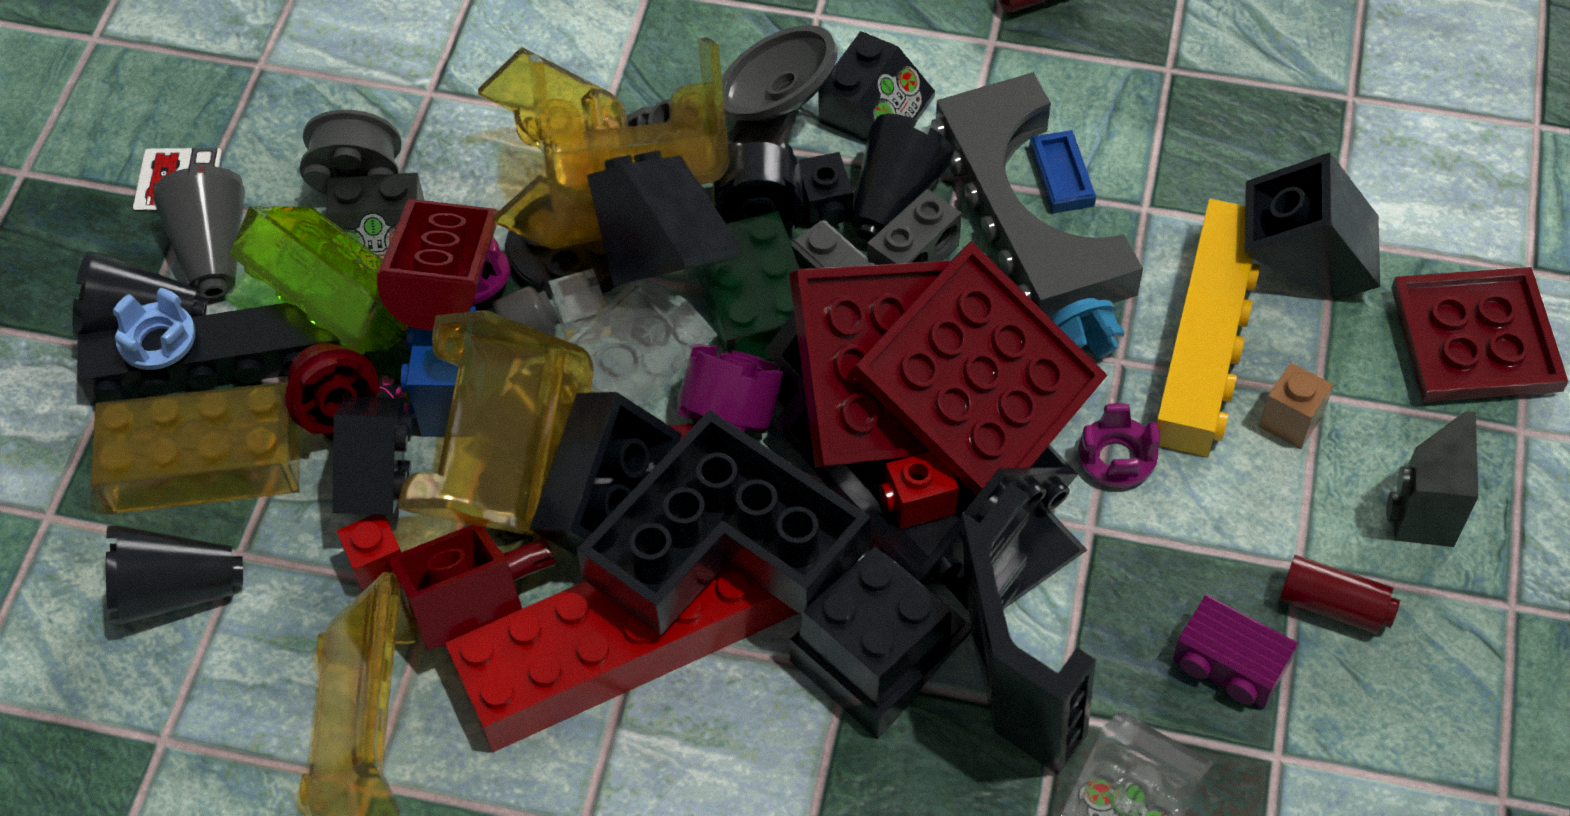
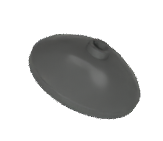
[717,25,838,122]

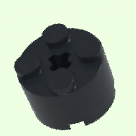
[713,142,804,244]

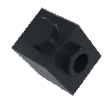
[798,152,853,228]

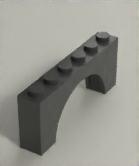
[931,72,1143,318]

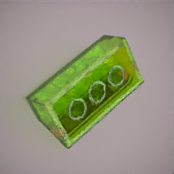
[229,206,408,354]

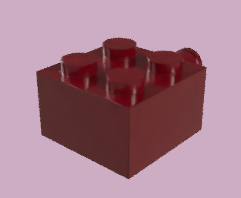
[386,521,556,651]

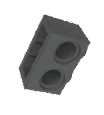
[867,189,962,265]

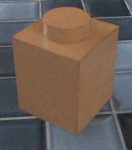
[1259,362,1334,449]

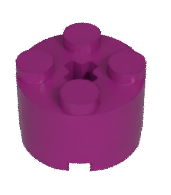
[676,344,785,433]

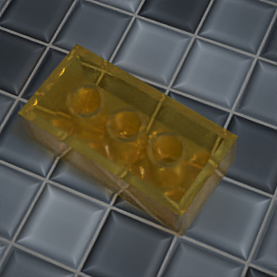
[91,382,300,514]

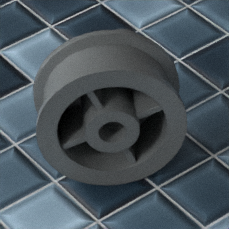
[300,110,402,195]

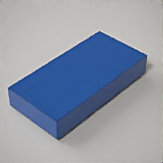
[1029,130,1096,214]

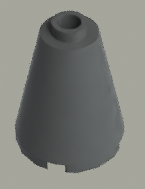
[153,166,245,298]

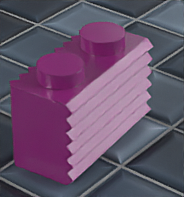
[1173,594,1299,708]

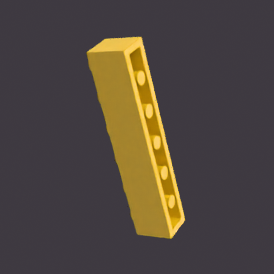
[1156,198,1260,458]

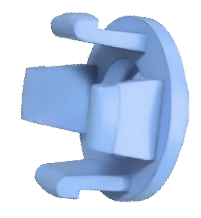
[113,288,196,370]

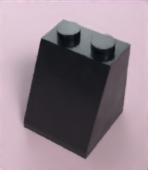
[587,150,742,286]
[1244,152,1380,300]

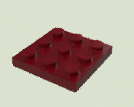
[1391,267,1569,402]

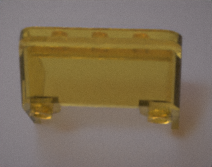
[528,37,729,199]
[478,47,634,249]

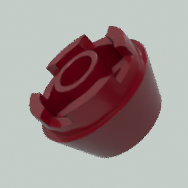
[285,343,380,435]

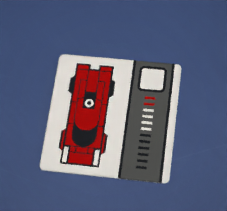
[133,148,222,210]

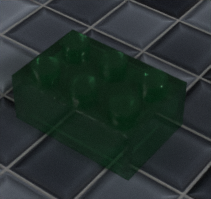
[695,211,800,362]

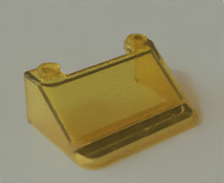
[398,310,593,537]
[300,572,416,816]

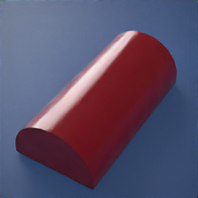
[377,199,499,330]

